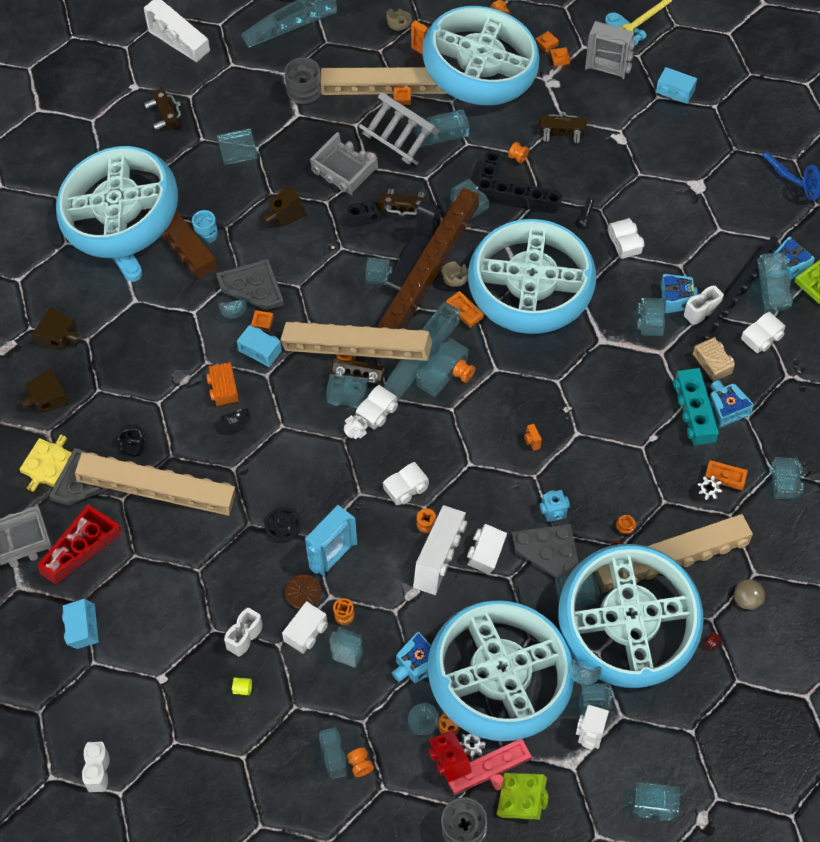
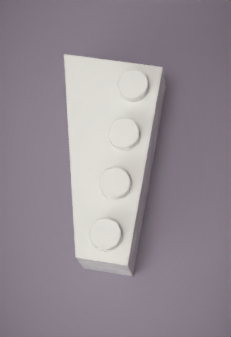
[144,0,210,62]
[413,505,467,595]

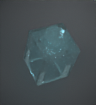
[365,258,393,285]

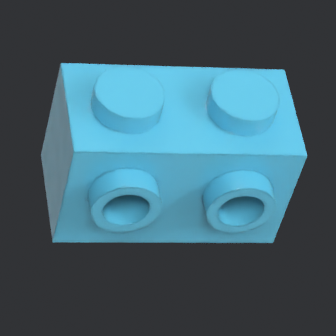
[656,67,697,104]
[237,325,282,367]
[62,599,99,649]

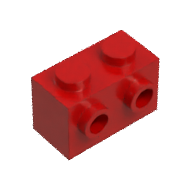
[428,730,472,783]

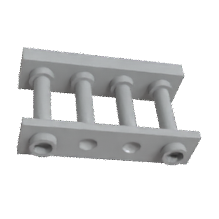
[359,92,440,165]

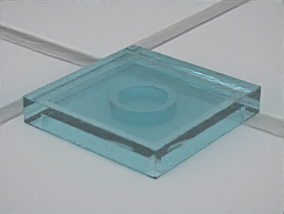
[217,128,258,165]

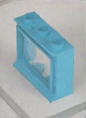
[305,505,358,576]

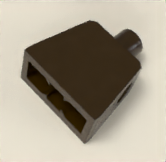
[263,185,306,227]
[33,307,82,350]
[19,368,69,413]

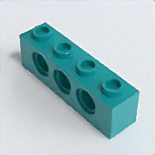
[673,368,719,446]

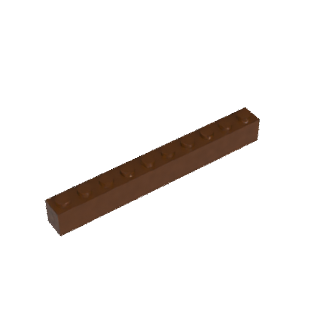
[377,187,479,329]

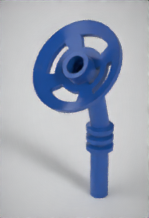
[763,151,820,200]

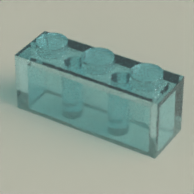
[414,109,469,147]
[757,252,793,312]
[416,338,468,397]

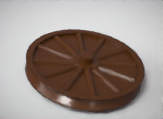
[285,574,322,609]

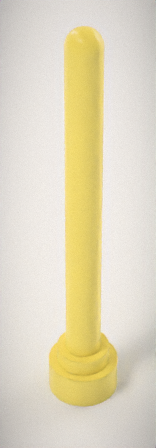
[619,0,672,32]

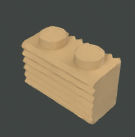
[693,337,735,382]

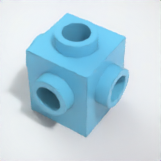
[540,490,570,523]

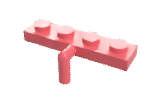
[446,739,532,796]

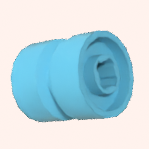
[192,210,218,244]

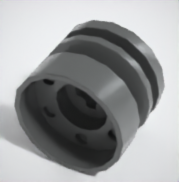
[284,58,321,104]
[441,797,488,842]

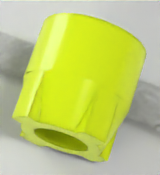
[232,677,252,695]

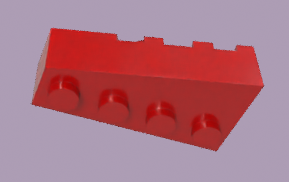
[38,504,121,584]

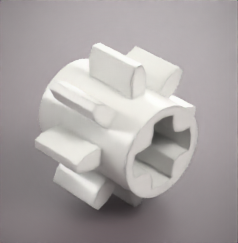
[344,415,368,439]
[698,476,723,500]
[460,733,485,760]

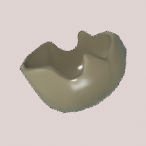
[386,9,412,31]
[441,261,468,287]
[733,579,765,610]

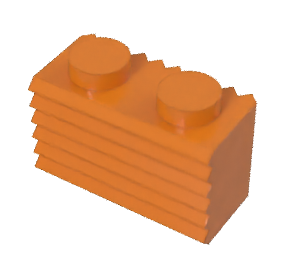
[206,362,239,406]

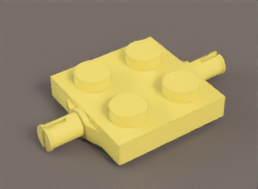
[20,435,72,492]

